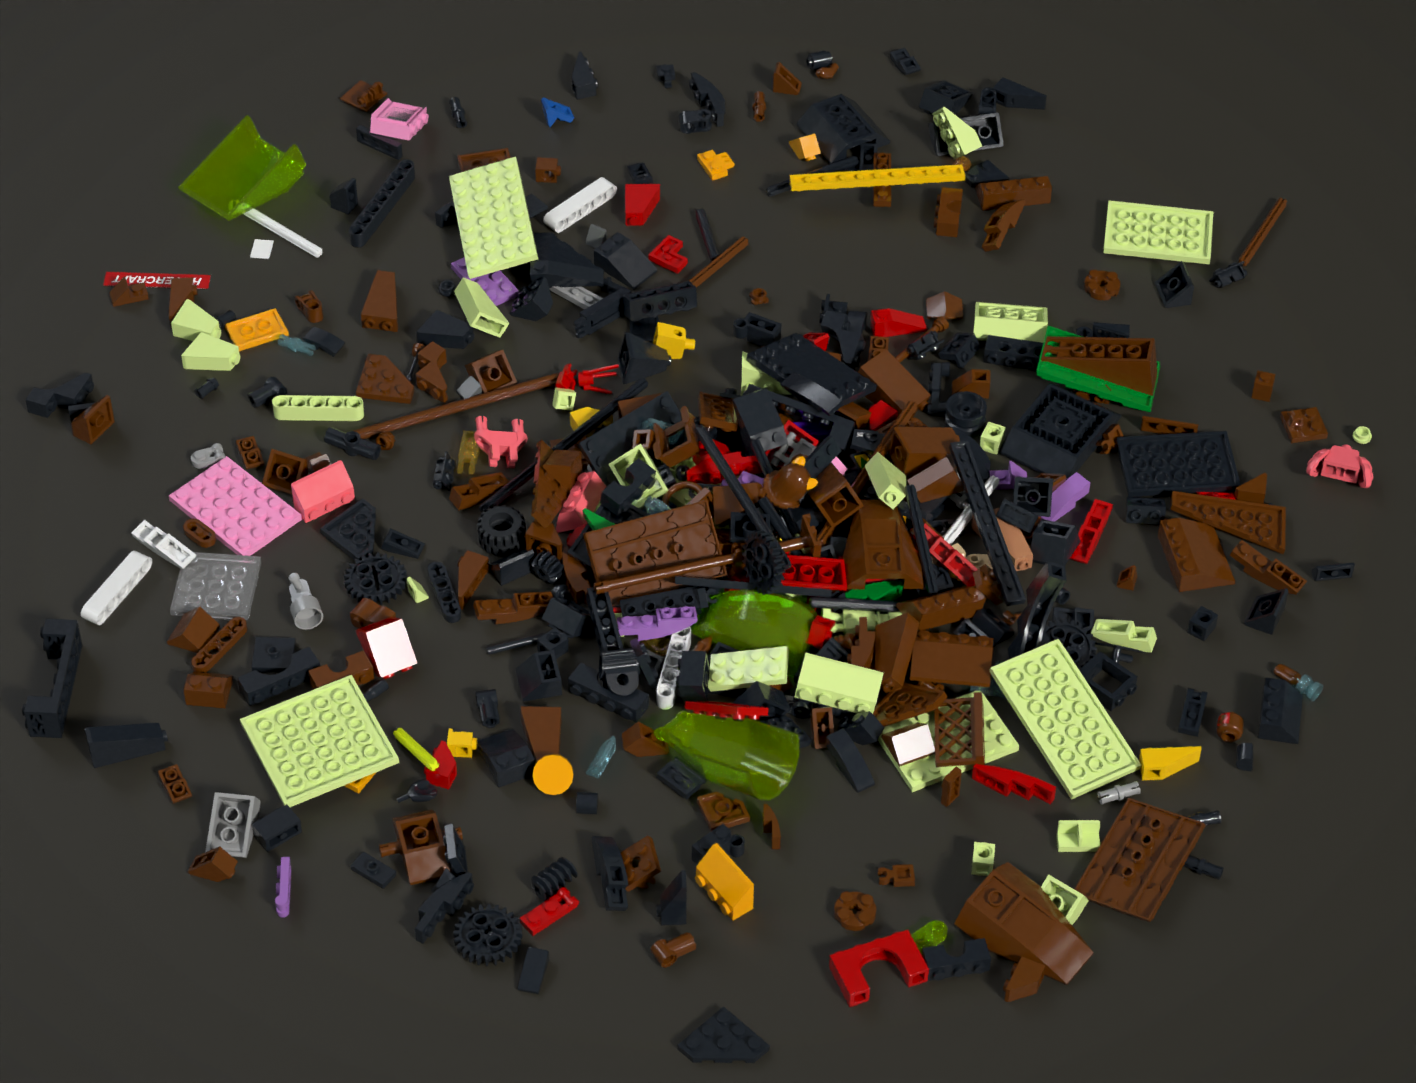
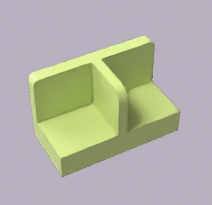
[1057,820,1100,852]

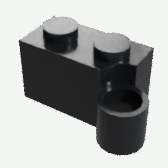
[733,312,782,347]
[692,824,745,865]

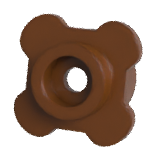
[749,288,769,305]

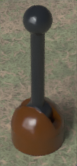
[406,343,426,382]

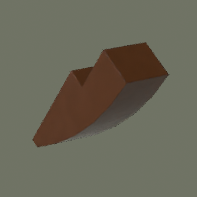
[449,472,509,510]

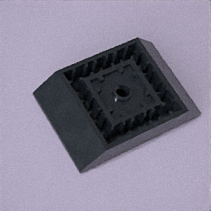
[1001,383,1121,480]

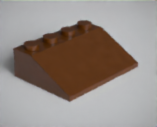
[1158,518,1235,592]
[910,630,993,687]

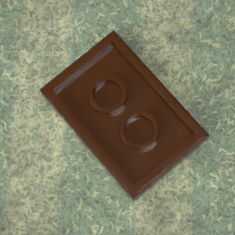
[457,148,511,172]

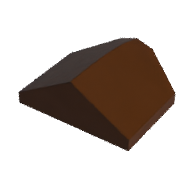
[926,291,963,319]

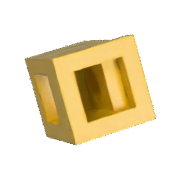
[447,728,477,758]

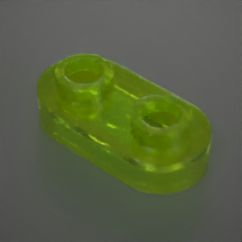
[912,920,948,953]

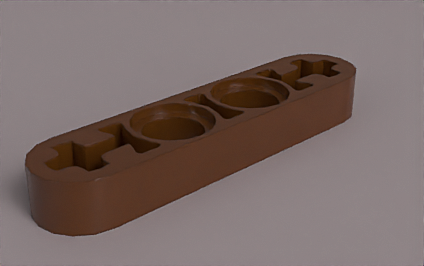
[191,617,247,673]

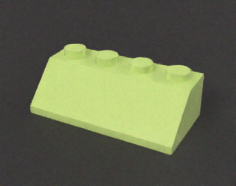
[794,653,884,714]

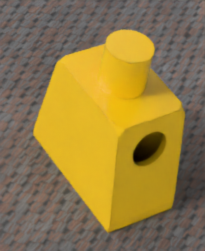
[652,322,695,359]

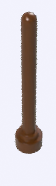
[895,316,949,363]

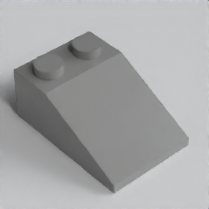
[206,792,261,858]

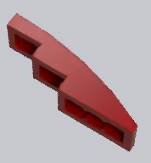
[1070,499,1113,564]
[911,523,978,586]
[972,764,1056,804]

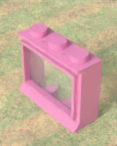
[370,98,429,140]

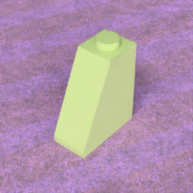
[171,299,221,341]
[181,332,240,371]

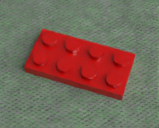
[685,701,768,719]

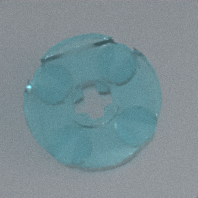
[644,496,671,515]

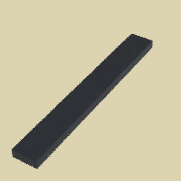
[674,576,832,597]

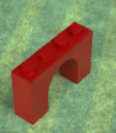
[829,930,929,1007]

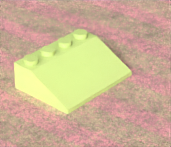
[973,302,1048,343]

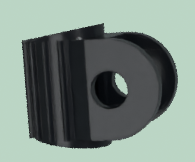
[598,648,640,696]

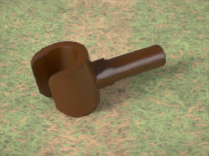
[1002,610,1021,626]

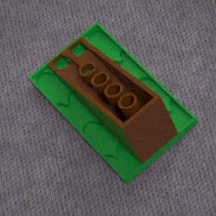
[1037,325,1160,413]

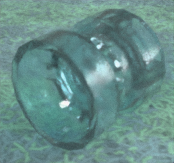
[1295,674,1323,701]

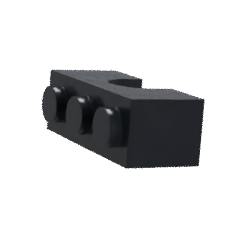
[600,458,656,516]
[922,938,991,981]

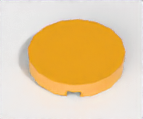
[533,754,574,795]

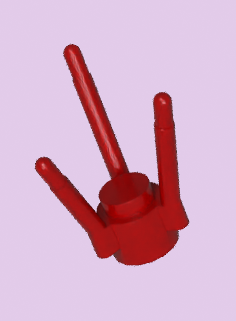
[578,364,619,394]

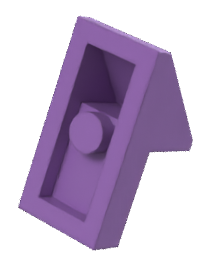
[989,461,1027,489]

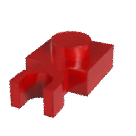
[555,363,577,390]

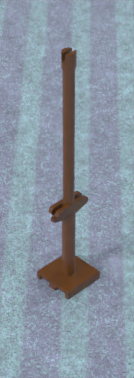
[594,514,822,595]

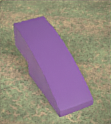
[1040,472,1090,521]

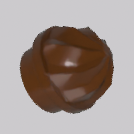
[376,432,396,450]

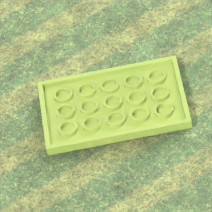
[1103,201,1213,264]
[878,689,1019,792]

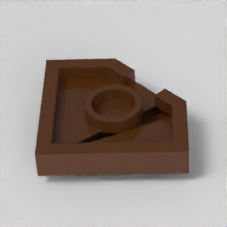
[697,792,750,831]

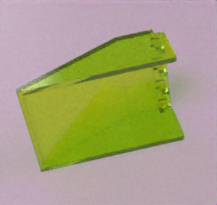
[178,115,306,221]

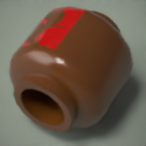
[1216,712,1244,742]

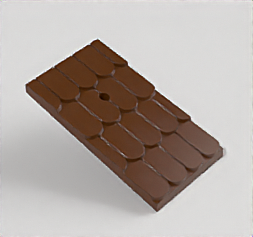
[583,500,727,606]
[1074,798,1206,922]

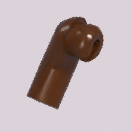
[816,63,839,79]

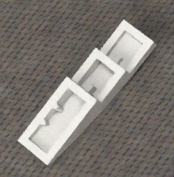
[131,520,196,569]

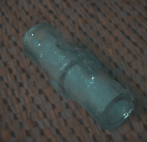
[278,334,316,356]

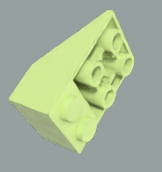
[933,107,982,160]

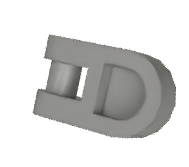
[191,443,226,469]

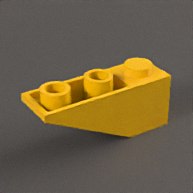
[1139,746,1201,781]

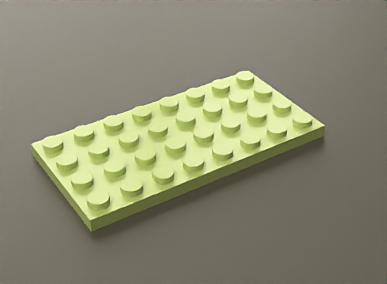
[449,157,538,279]
[989,639,1141,800]

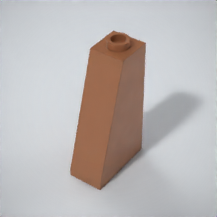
[971,508,1033,571]

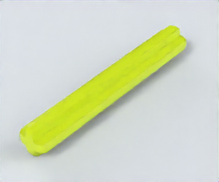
[393,728,439,771]

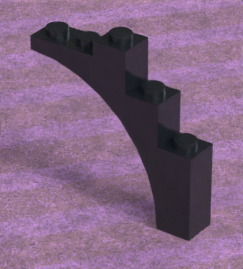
[1008,561,1067,660]

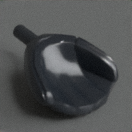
[397,779,437,803]

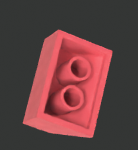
[291,460,355,523]
[556,471,607,533]

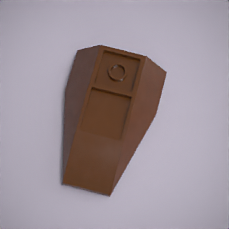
[843,500,923,589]
[954,862,1094,985]

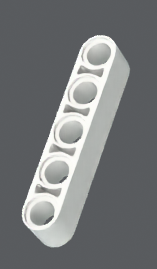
[543,177,617,233]
[81,551,152,625]
[656,626,691,710]

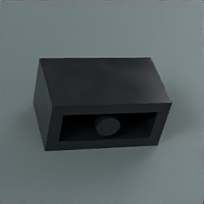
[252,804,302,852]

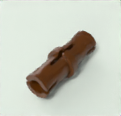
[753,91,766,122]

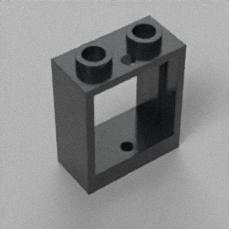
[1079,652,1138,711]

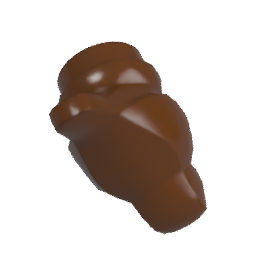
[834,632,859,652]

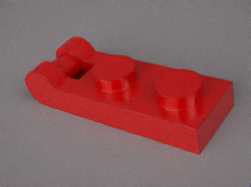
[520,887,579,936]

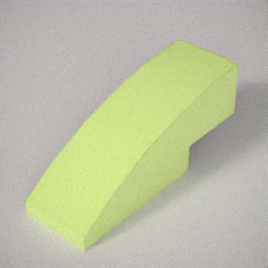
[1091,619,1157,653]

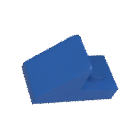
[541,97,574,127]

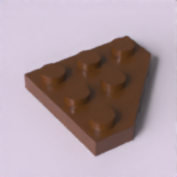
[356,354,414,404]
[873,683,947,727]

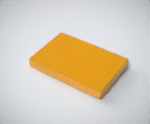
[225,308,289,351]

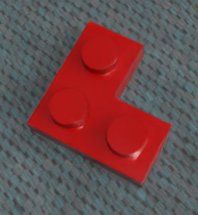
[649,235,688,274]

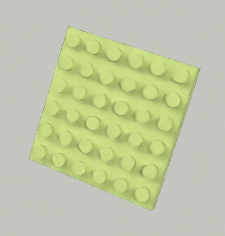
[240,675,399,807]

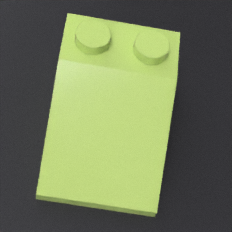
[609,444,669,509]
[1041,874,1088,925]

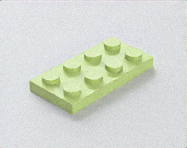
[708,646,789,692]

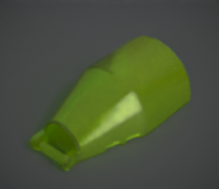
[654,711,799,801]

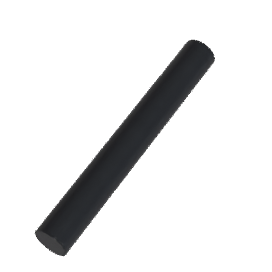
[487,633,544,655]

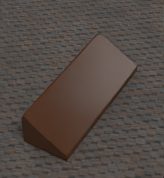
[1140,416,1198,434]

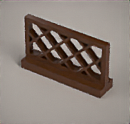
[934,692,985,767]

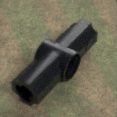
[324,427,381,460]

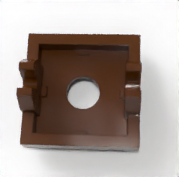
[620,835,661,892]

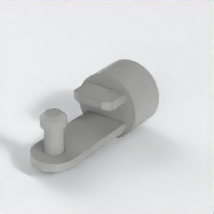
[288,573,323,630]

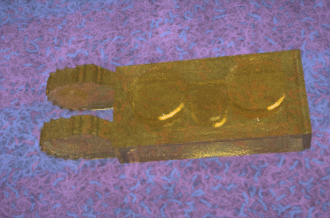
[457,431,480,475]

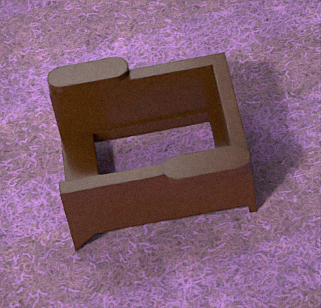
[653,406,702,468]

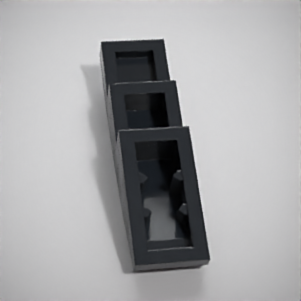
[780,372,843,417]

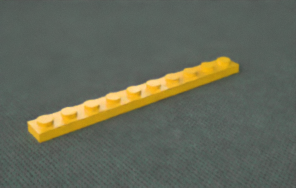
[790,165,965,191]

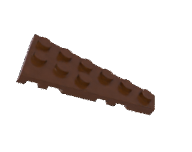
[531,439,570,528]
[1171,491,1286,554]

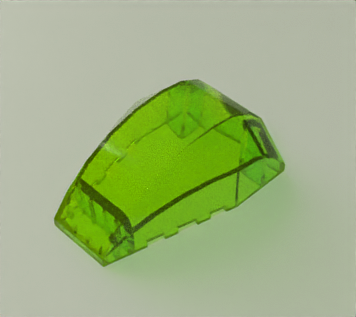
[691,590,819,677]

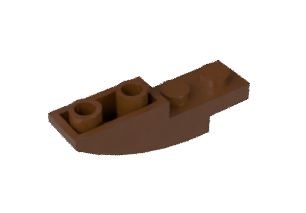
[873,152,891,207]
[982,199,1026,252]
[1230,540,1307,595]
[562,546,591,607]
[473,592,553,624]
[847,617,875,669]

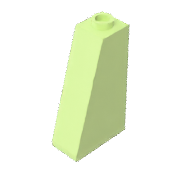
[454,277,509,338]
[865,452,906,509]

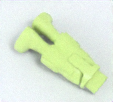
[821,608,889,634]

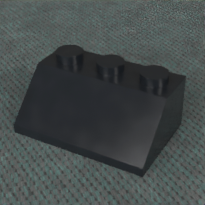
[1258,677,1303,744]

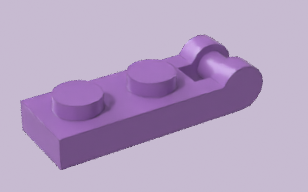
[275,857,291,917]

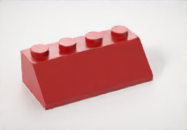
[781,555,847,591]

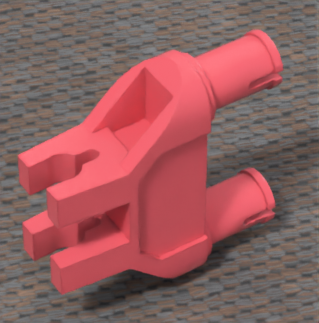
[474,416,528,468]

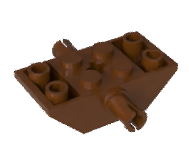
[379,809,463,885]

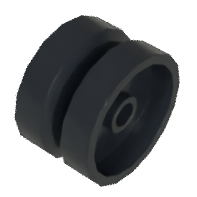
[945,391,987,438]

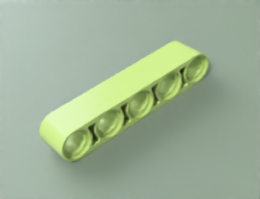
[272,395,364,421]

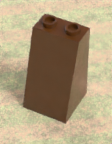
[858,349,931,417]
[888,427,960,479]
[806,462,864,528]

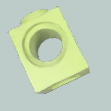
[980,422,1006,455]
[971,842,995,876]

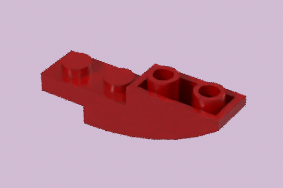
[687,451,762,484]

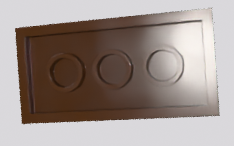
[698,392,738,432]

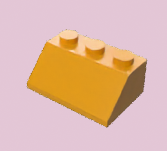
[695,843,754,921]

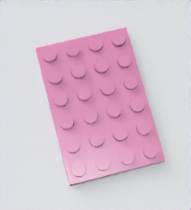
[169,456,302,560]

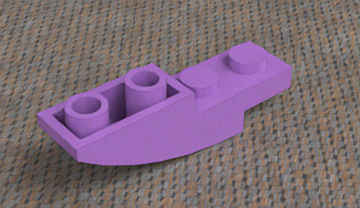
[617,606,697,641]

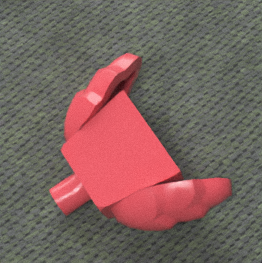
[1306,444,1374,488]

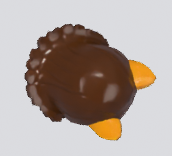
[762,456,818,509]

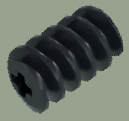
[531,857,578,901]

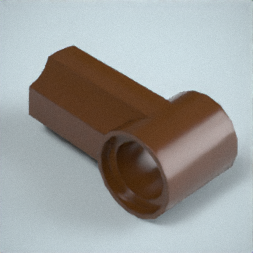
[650,932,696,968]

